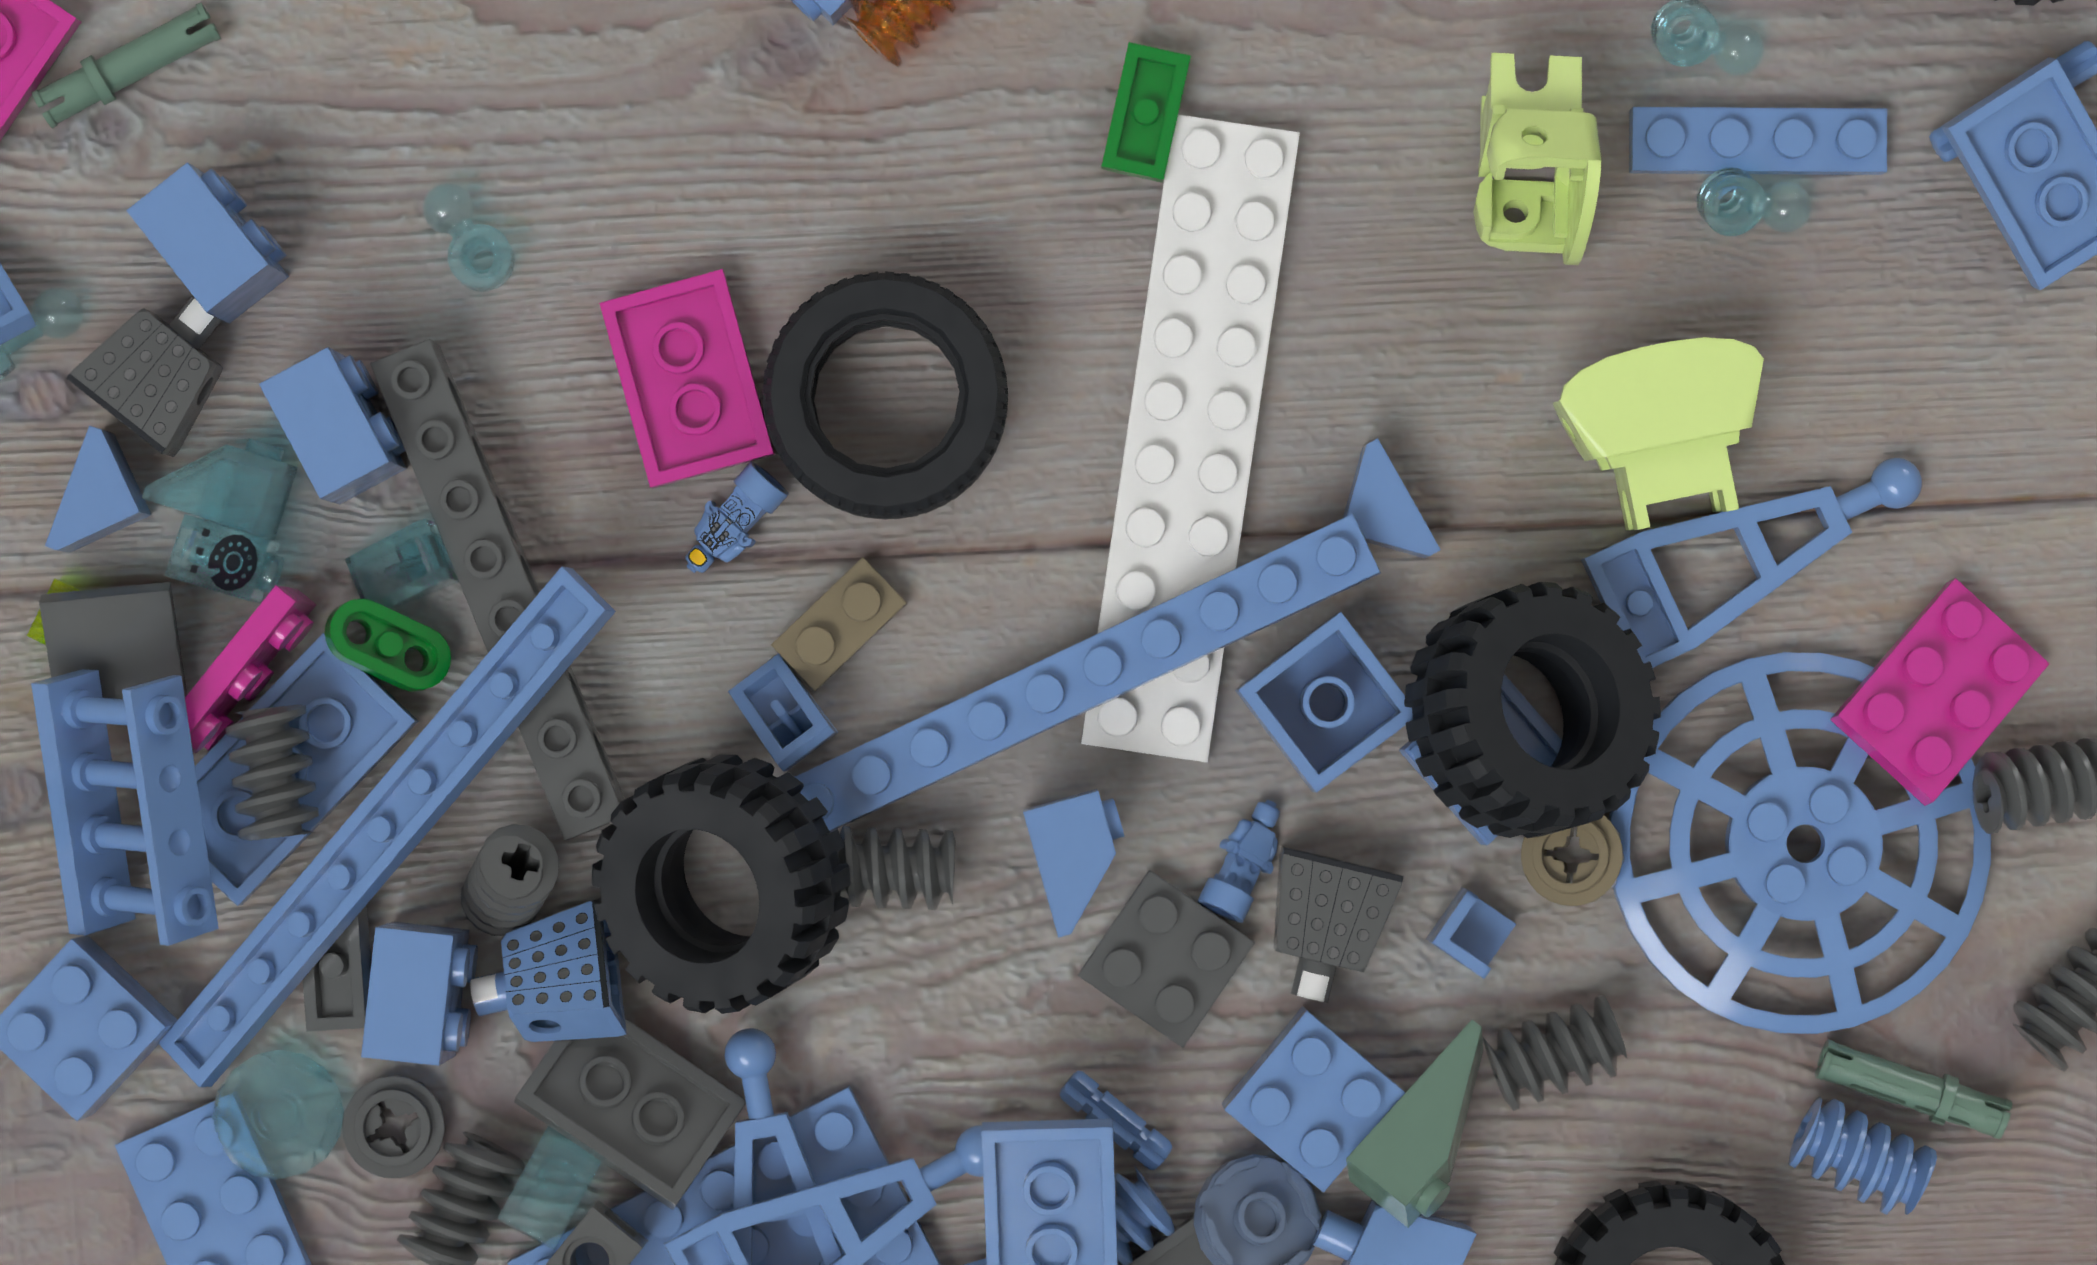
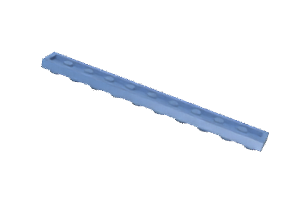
[795,514,1381,832]
[158,566,616,1087]

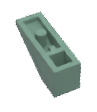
[1346,1020,1484,1228]

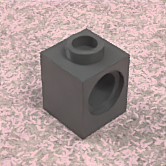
[546,1200,648,1265]

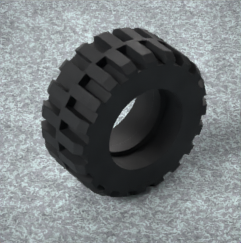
[1404,582,1661,838]
[591,755,851,1014]
[1553,1181,1786,1265]

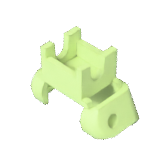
[1473,53,1601,265]
[1553,337,1764,530]

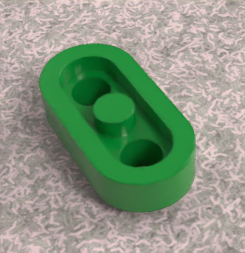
[325,599,451,692]

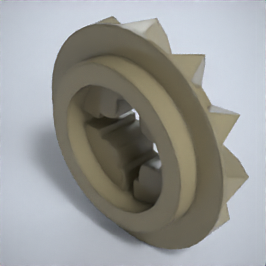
[1521,815,1625,906]

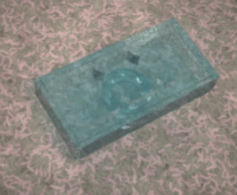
[498,1126,602,1250]

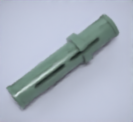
[32,2,221,128]
[1815,1039,2012,1139]

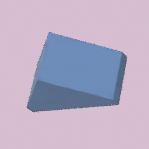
[45,425,152,553]
[1343,438,1441,559]
[728,653,838,771]

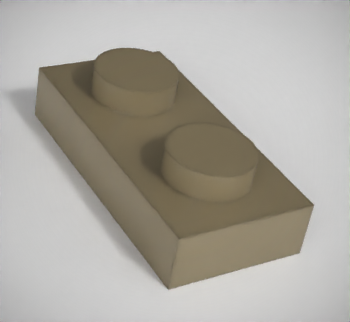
[771,557,908,691]

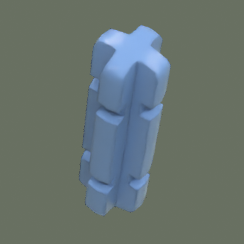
[1060,1071,1172,1170]

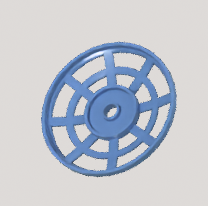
[1609,652,1991,1034]

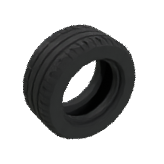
[762,271,1008,520]

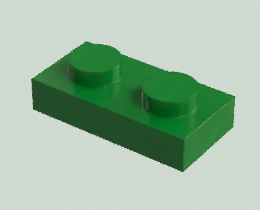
[1101,42,1191,183]

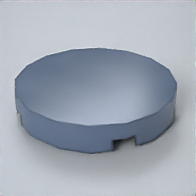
[1194,1154,1321,1265]

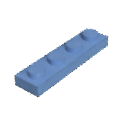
[1629,107,1887,175]

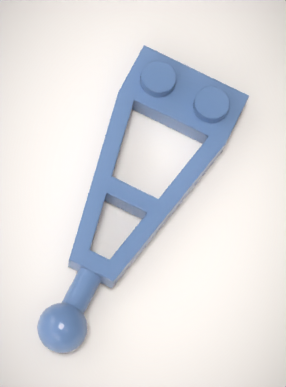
[1581,458,1922,668]
[725,1028,843,1265]
[663,1125,983,1265]

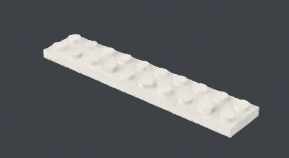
[1081,115,1300,762]

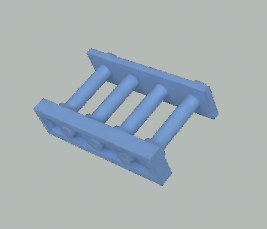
[31,669,219,946]

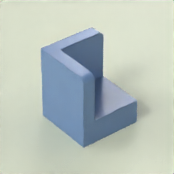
[1426,887,1516,979]

